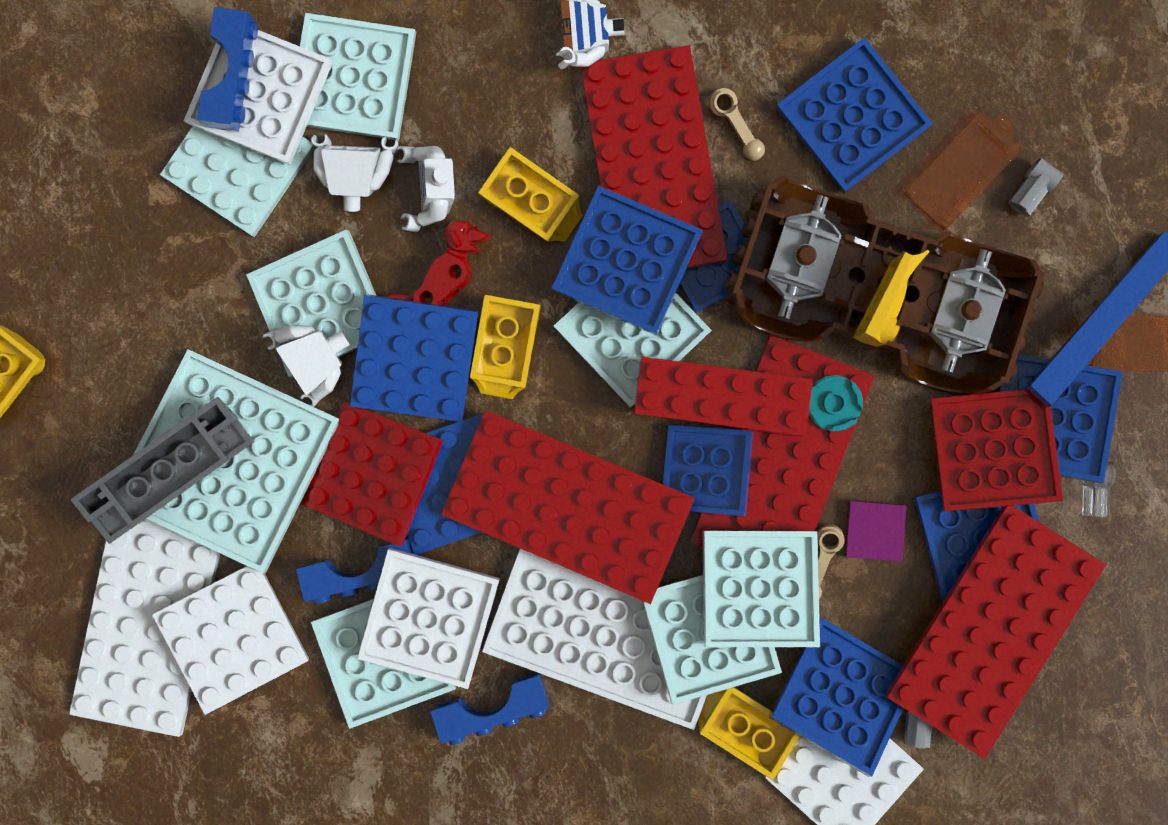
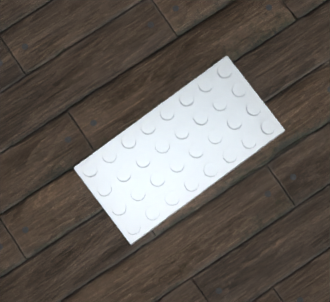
[69,519,220,737]
[482,549,707,730]

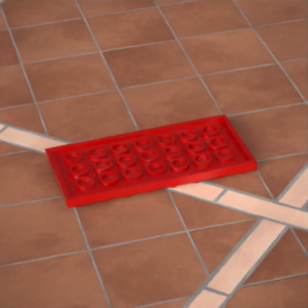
[581,45,728,269]
[689,335,875,548]
[441,410,695,604]
[885,505,1107,759]

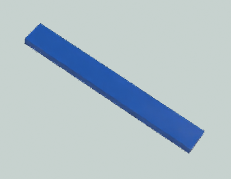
[1026,231,1168,407]

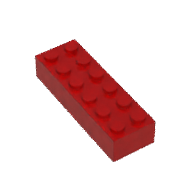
[633,357,813,437]

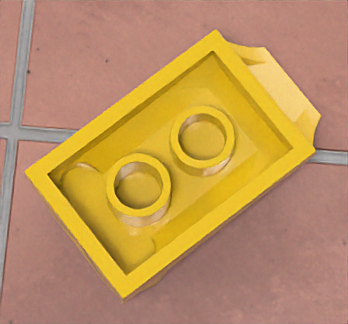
[478,147,583,242]
[853,250,930,347]
[470,295,541,399]
[0,325,45,418]
[698,687,800,780]

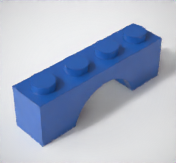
[197,7,258,132]
[296,539,414,605]
[430,672,550,745]

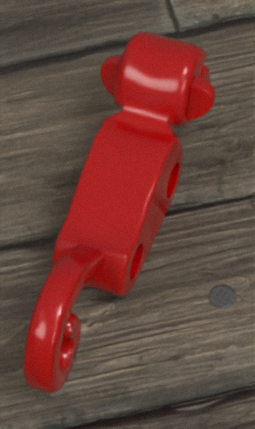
[385,221,491,306]

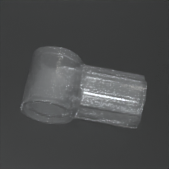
[1079,462,1116,517]

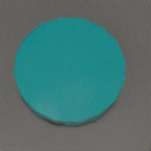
[809,375,863,432]

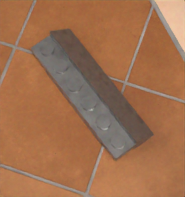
[70,397,255,544]

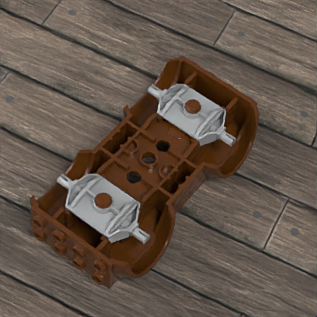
[723,176,1044,395]

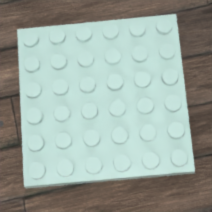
[133,349,340,573]

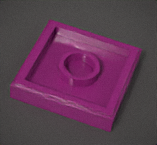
[845,501,906,562]

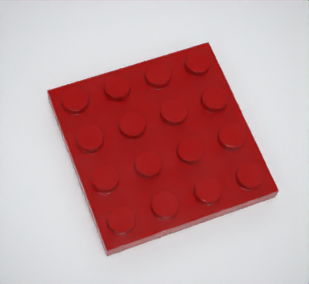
[930,389,1063,512]
[302,400,444,546]

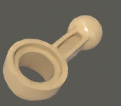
[709,88,765,161]
[817,524,844,599]

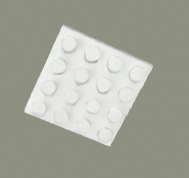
[184,30,333,165]
[357,547,500,689]
[152,566,309,715]
[764,737,924,825]

